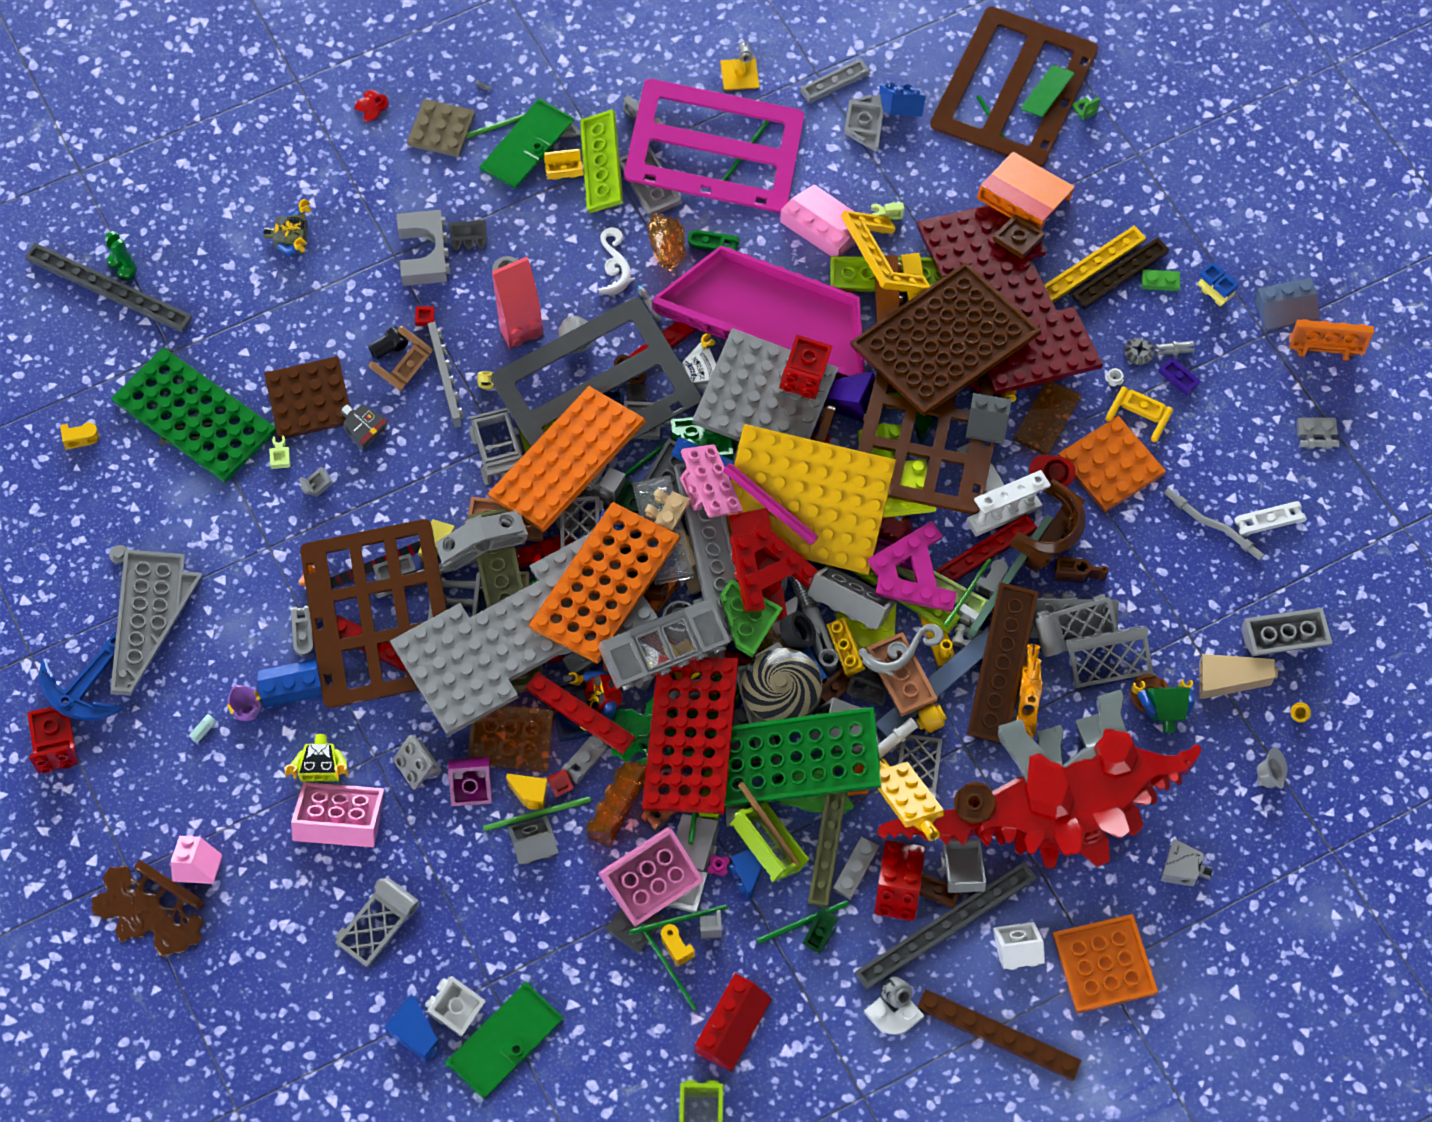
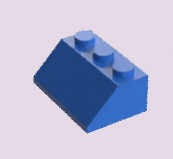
[258,659,322,708]

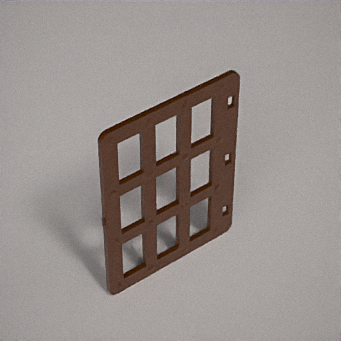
[857,372,1006,514]
[300,519,447,708]

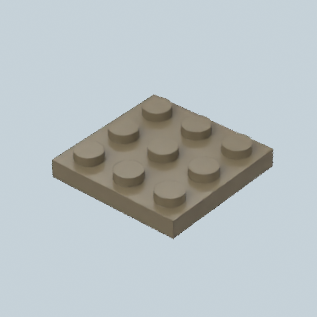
[407,99,476,157]

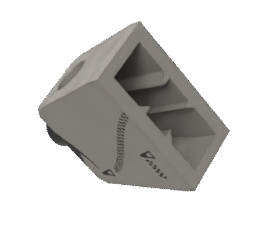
[1160,839,1213,886]

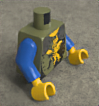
[264,199,311,256]

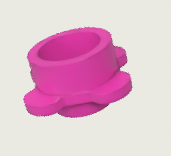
[707,854,730,876]

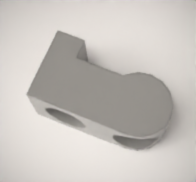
[975,560,1008,598]

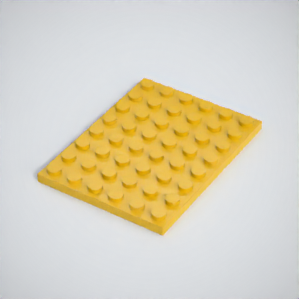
[725,424,896,575]

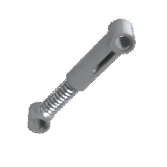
[787,575,839,675]

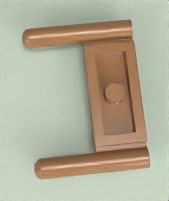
[369,326,434,391]

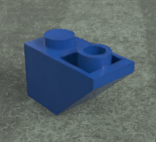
[729,849,762,900]

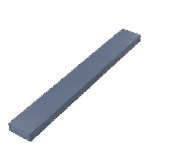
[876,626,990,738]

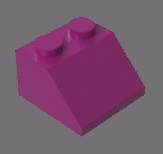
[448,757,492,806]

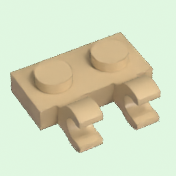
[645,489,690,532]

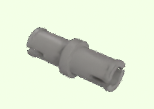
[1155,341,1195,356]

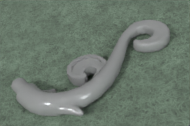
[858,624,944,676]

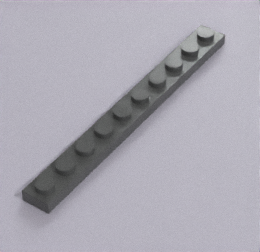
[25,243,193,333]
[855,862,1037,991]

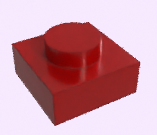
[415,306,435,326]
[547,769,574,797]

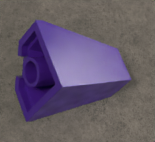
[824,371,876,423]

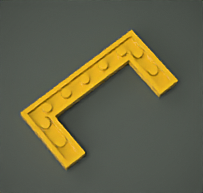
[841,211,930,293]

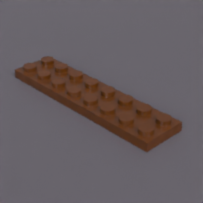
[966,582,1039,745]

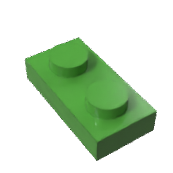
[1142,269,1180,291]

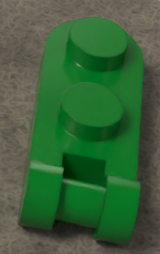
[688,230,740,252]

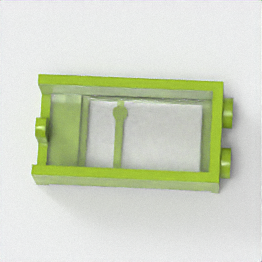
[730,802,810,882]
[679,1080,723,1122]

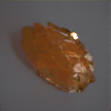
[648,213,687,270]

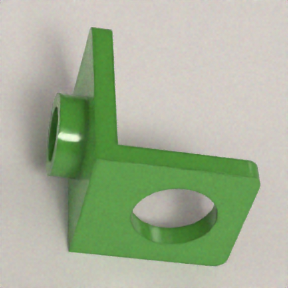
[1072,97,1100,120]

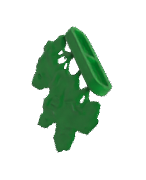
[611,697,719,773]

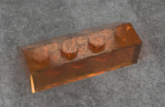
[586,762,646,848]

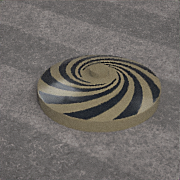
[741,648,823,722]

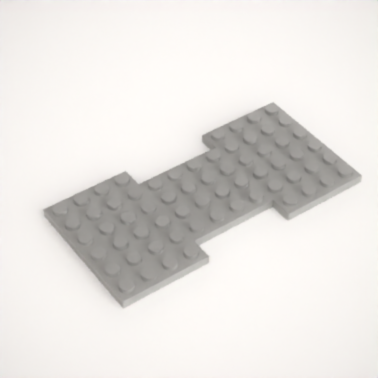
[390,533,658,737]

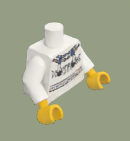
[683,333,716,393]

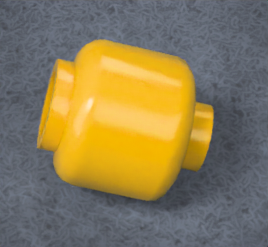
[916,703,947,733]

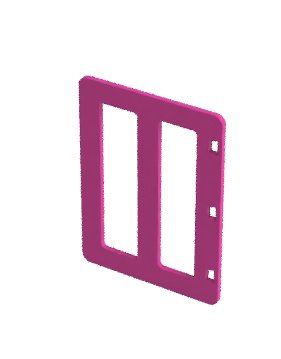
[624,79,804,213]

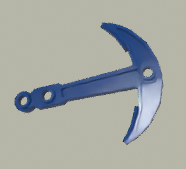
[39,632,123,721]

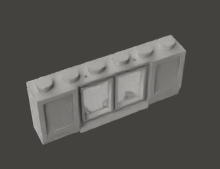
[598,598,731,691]

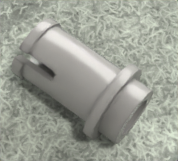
[739,41,753,63]

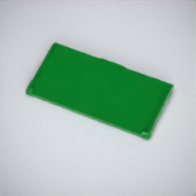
[479,98,574,189]
[445,982,564,1099]

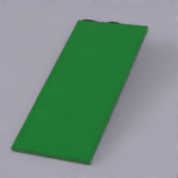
[1020,65,1075,117]

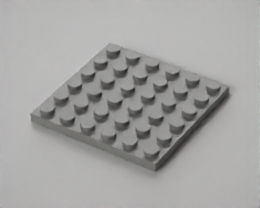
[692,328,838,442]

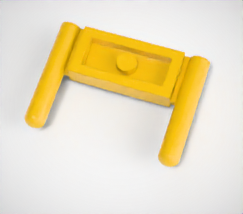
[1105,386,1174,442]

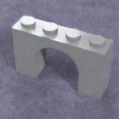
[397,210,450,286]

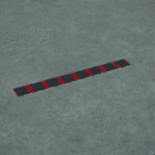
[330,541,421,589]

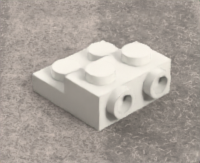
[424,976,486,1036]

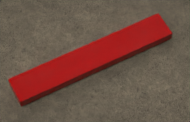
[935,514,1038,582]

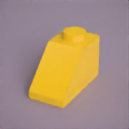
[506,773,548,810]

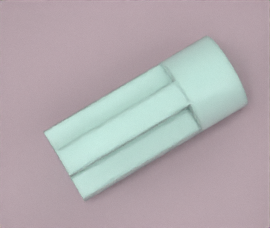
[189,714,216,743]

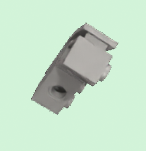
[435,510,528,571]

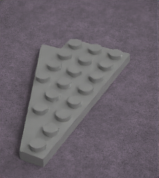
[110,549,202,696]

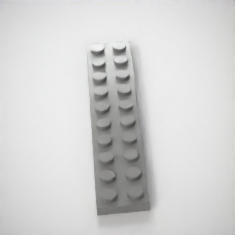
[674,463,736,641]

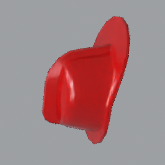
[1029,455,1076,487]

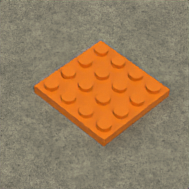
[1057,416,1166,513]
[1052,914,1158,1014]

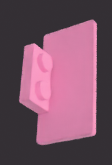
[680,444,743,518]

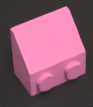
[171,836,222,884]

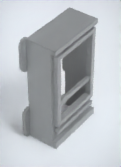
[469,407,523,485]

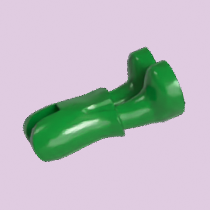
[105,231,137,281]

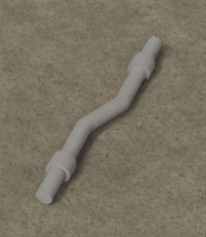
[1164,488,1264,561]

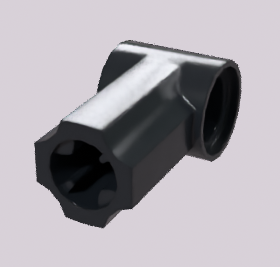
[368,326,408,360]

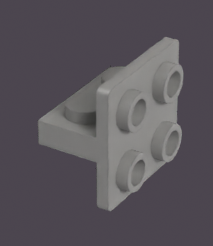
[393,734,442,790]

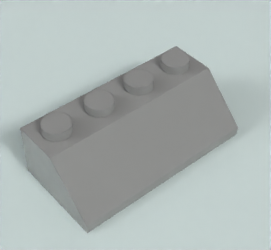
[807,565,897,630]
[1241,608,1332,656]

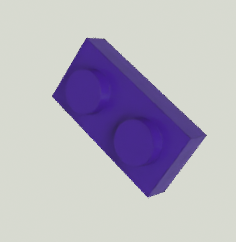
[1159,357,1200,396]

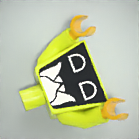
[285,734,349,782]

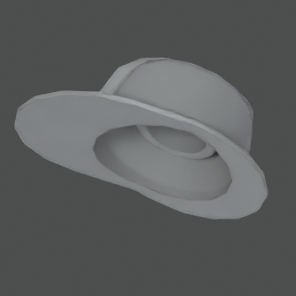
[1257,748,1288,789]

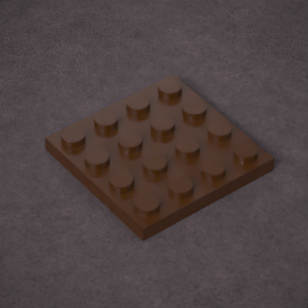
[264,356,350,440]

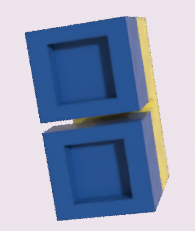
[1197,262,1239,306]

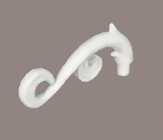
[598,227,635,296]

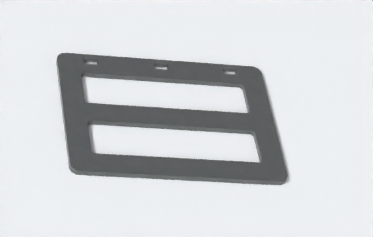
[491,297,701,447]

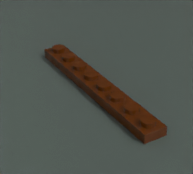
[917,989,1082,1081]

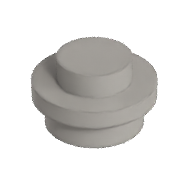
[109,545,128,564]

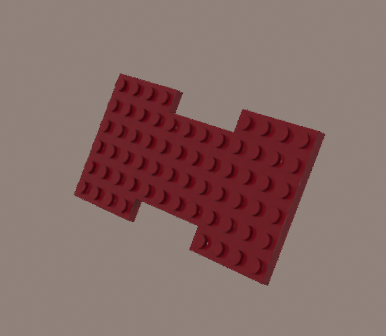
[916,205,1103,395]

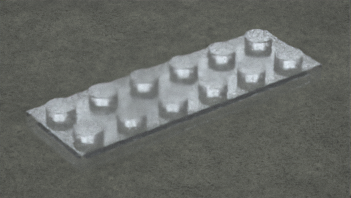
[632,475,694,585]

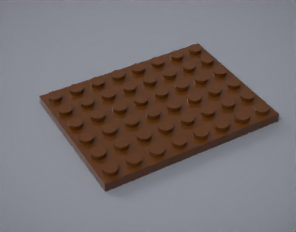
[850,262,1041,416]

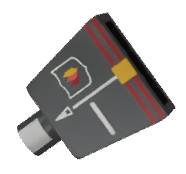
[340,404,388,451]

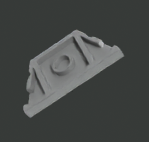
[844,95,884,152]

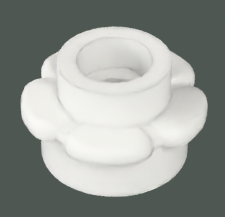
[1105,368,1124,386]

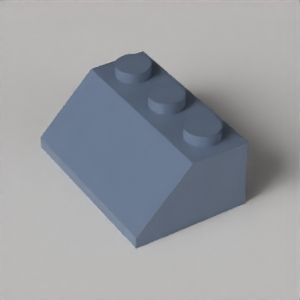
[1254,278,1319,331]

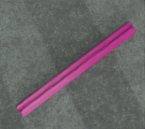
[723,463,818,545]

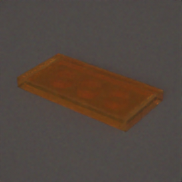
[1013,381,1082,455]

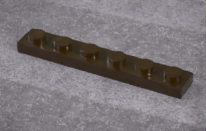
[1072,237,1170,310]

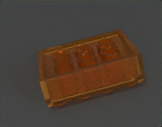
[468,704,555,771]

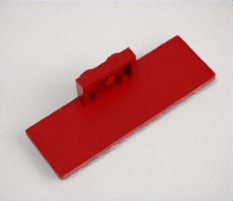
[729,508,788,622]

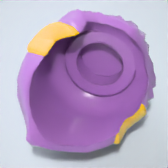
[227,684,262,722]

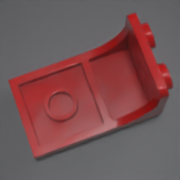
[779,334,833,400]
[27,703,78,774]
[874,840,926,921]

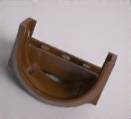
[1009,478,1086,573]

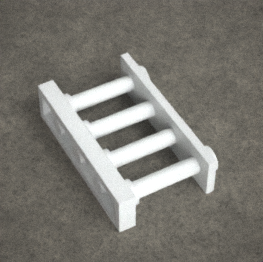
[966,470,1051,537]

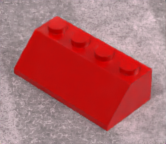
[694,973,772,1072]

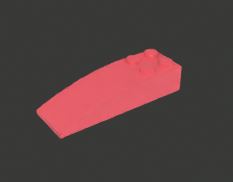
[492,257,543,349]

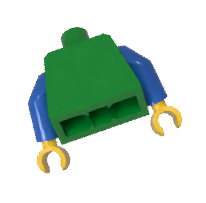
[1131,679,1195,733]

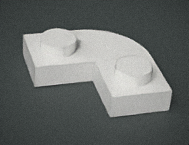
[864,998,924,1035]

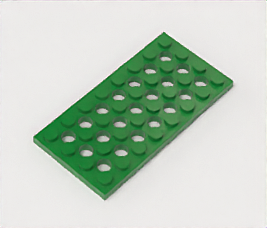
[111,347,277,483]
[714,707,882,808]

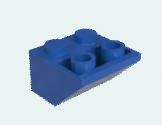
[879,82,926,117]

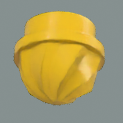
[1290,702,1311,722]

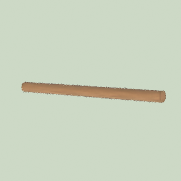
[738,782,800,866]

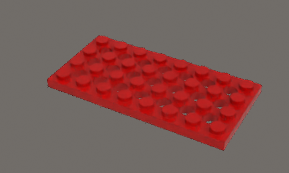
[642,655,739,814]

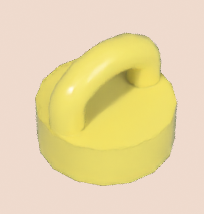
[477,371,494,390]

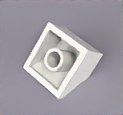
[993,922,1045,970]

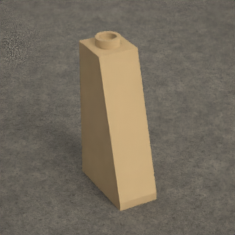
[1199,654,1278,699]

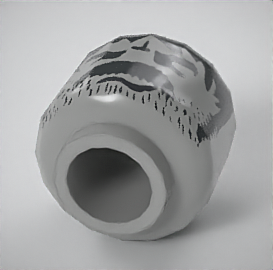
[881,977,912,1008]

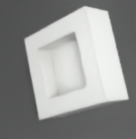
[958,604,979,626]

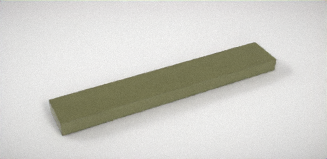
[808,792,847,908]

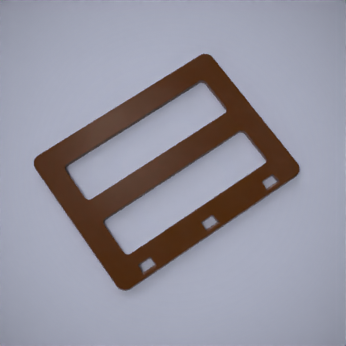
[930,6,1098,167]

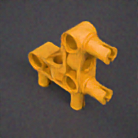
[1016,644,1042,739]

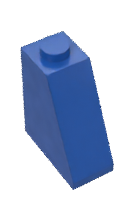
[384,994,440,1062]

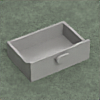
[676,814,720,873]
[941,839,986,893]

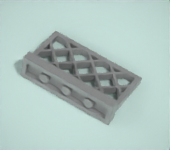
[1065,626,1153,688]

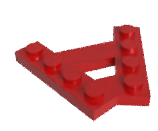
[730,521,819,612]

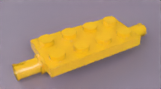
[877,758,943,841]

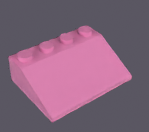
[780,185,856,256]
[291,782,384,847]
[598,828,704,927]

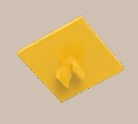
[720,58,759,91]

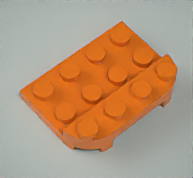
[1289,319,1374,360]

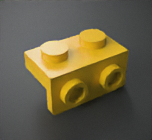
[544,149,583,180]

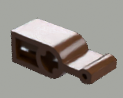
[1054,557,1108,583]

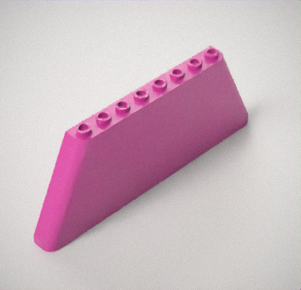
[652,246,865,380]

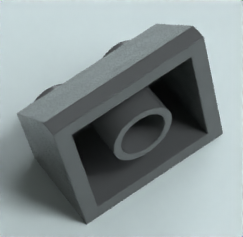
[966,393,1012,444]
[507,815,559,865]

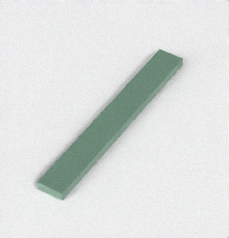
[967,515,1053,640]

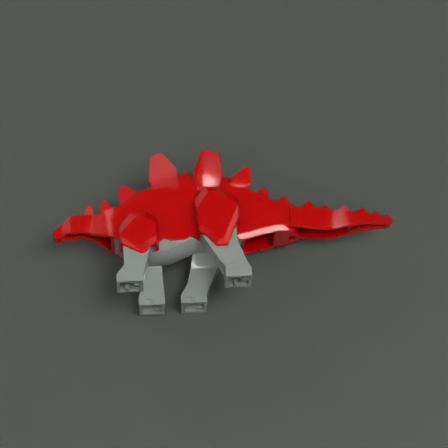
[877,690,1201,869]

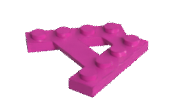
[867,521,956,612]

